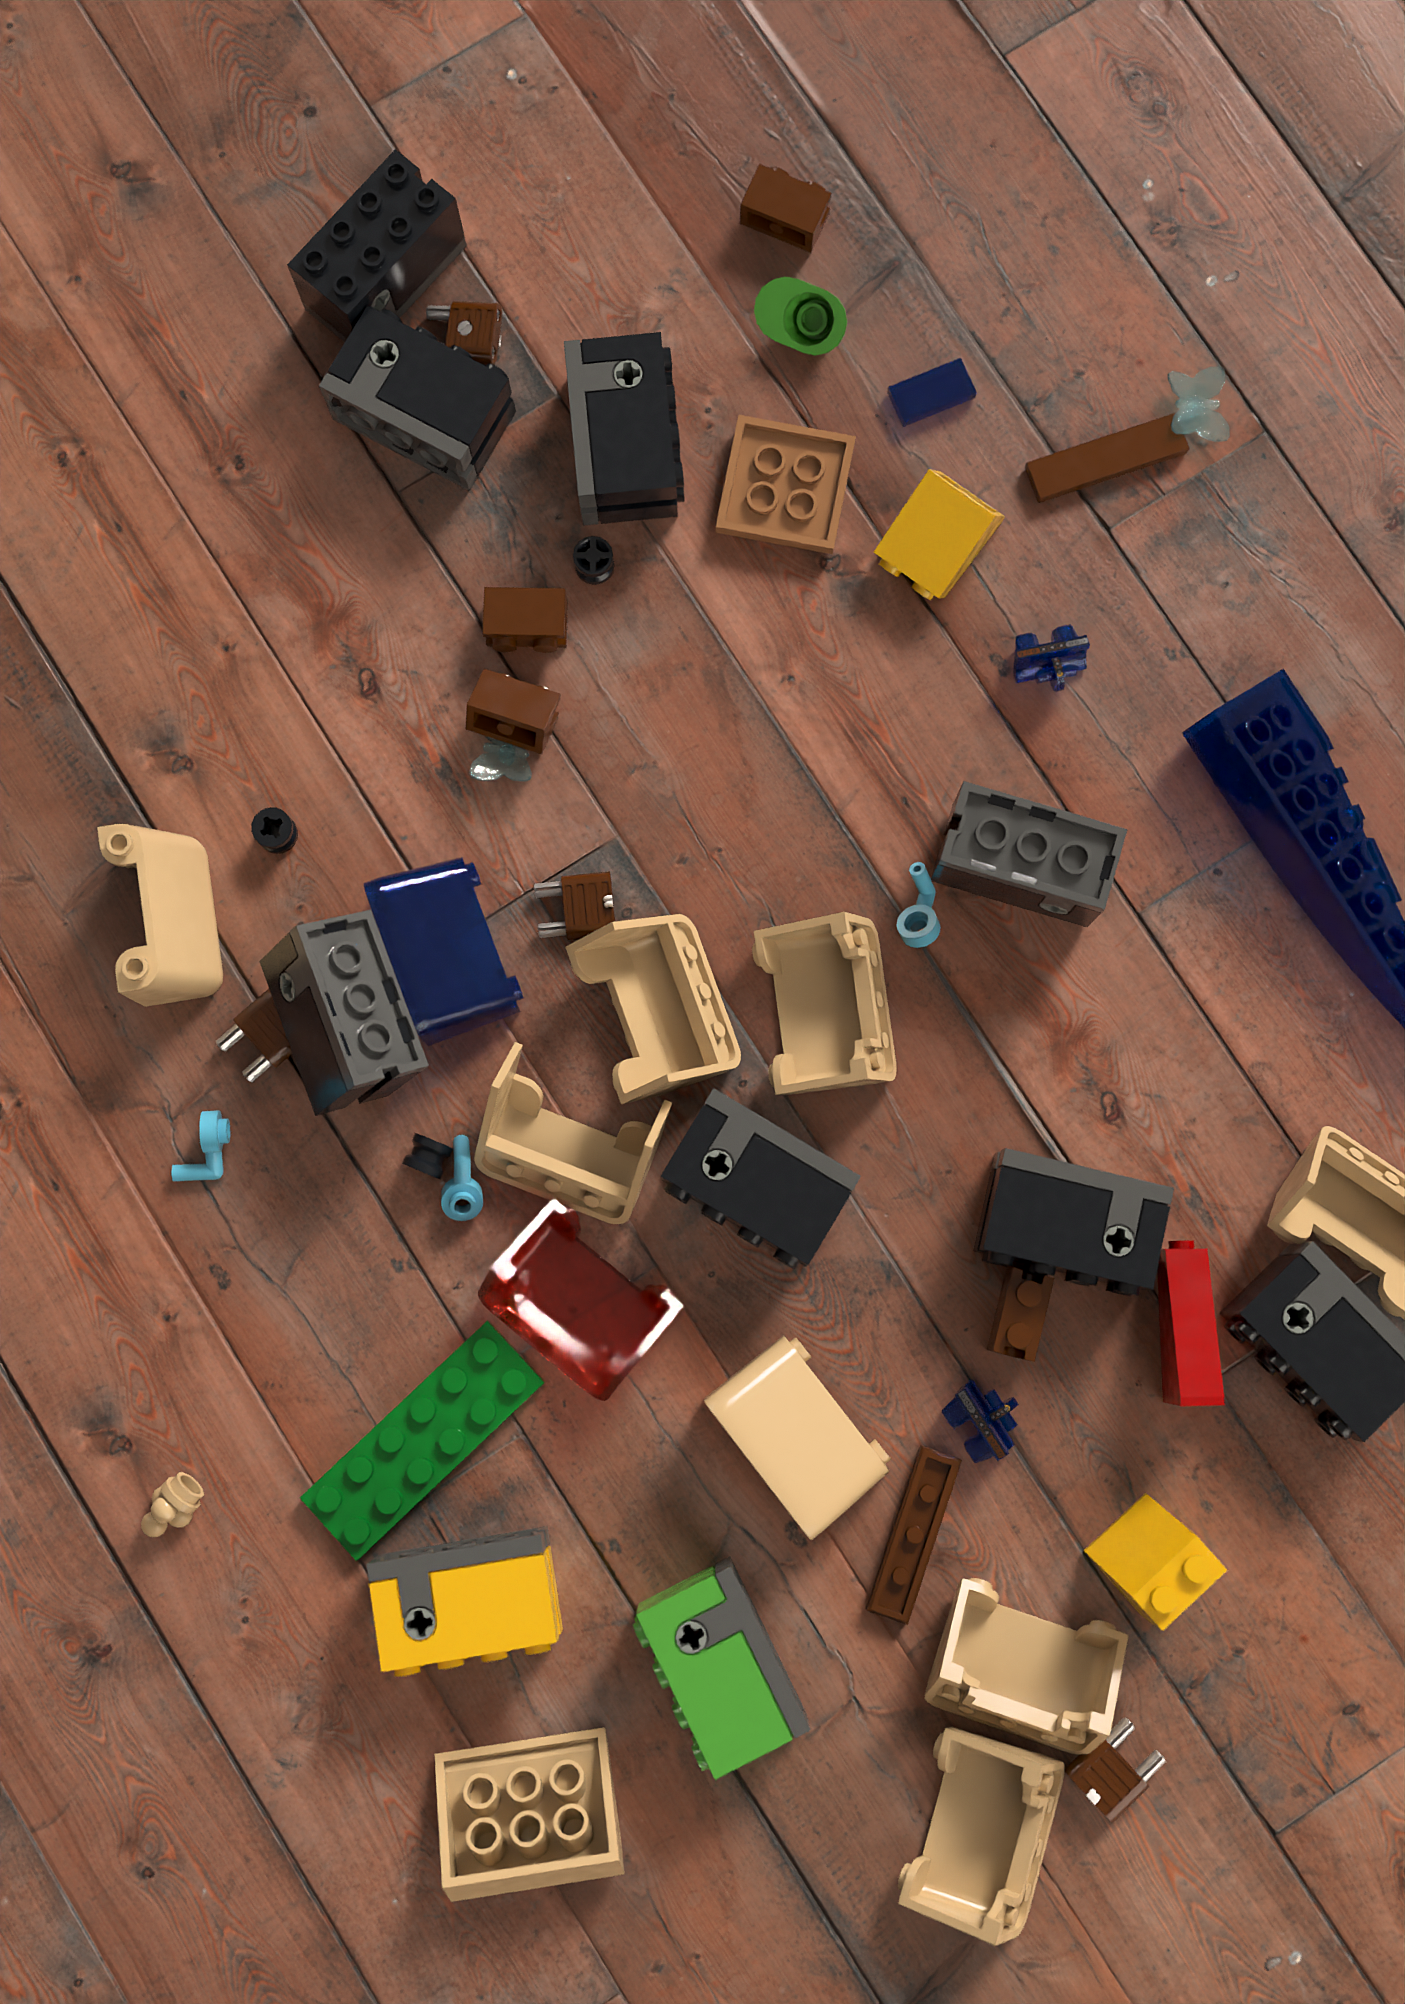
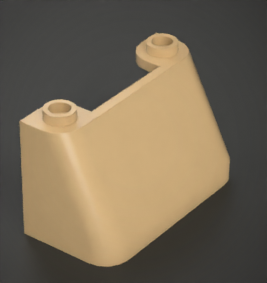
[97,824,223,1007]
[752,912,897,1095]
[704,1335,891,1540]
[924,1578,1128,1755]
[898,1727,1065,1946]

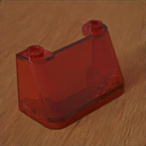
[478,1198,684,1401]

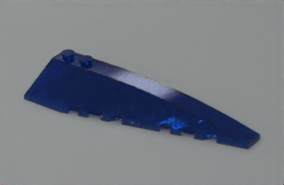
[1182,669,1405,1029]

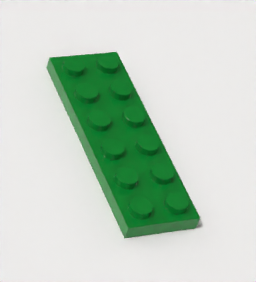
[300,1320,545,1561]

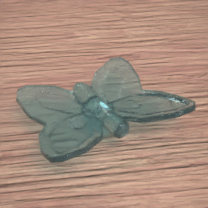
[1167,366,1230,442]
[469,736,532,782]

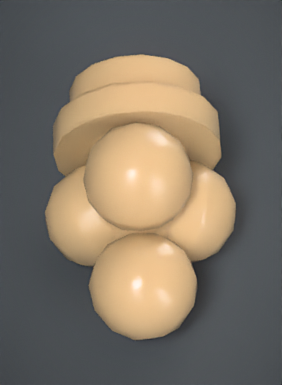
[141,1472,204,1538]

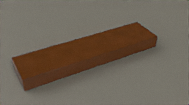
[1025,413,1190,503]
[866,1445,962,1625]

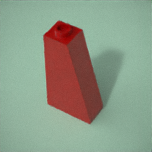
[1157,1240,1225,1406]

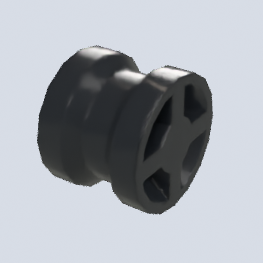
[573,536,615,585]
[251,807,298,854]
[402,1133,453,1180]

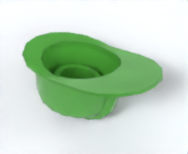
[754,276,847,356]

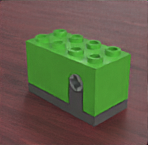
[633,1557,811,1780]

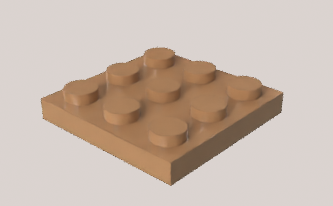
[715,415,856,555]

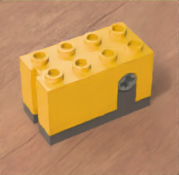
[366,1526,563,1677]

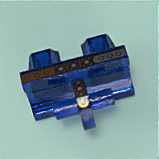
[1013,624,1090,692]
[942,1379,1018,1463]

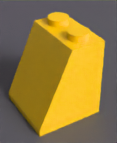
[874,469,1005,600]
[1083,1493,1227,1631]

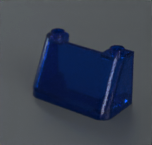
[363,857,524,1046]

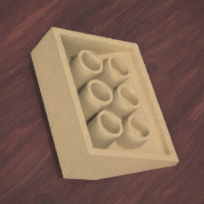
[435,1727,625,1902]

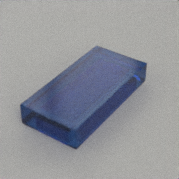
[887,358,977,427]

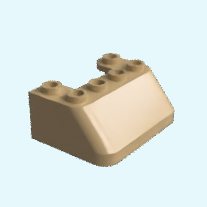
[565,914,741,1104]
[1267,1126,1405,1320]

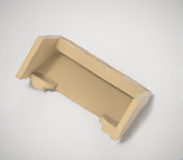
[474,1042,672,1224]

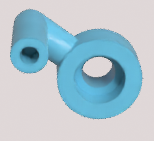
[896,862,941,948]
[171,1110,231,1182]
[441,1135,483,1221]

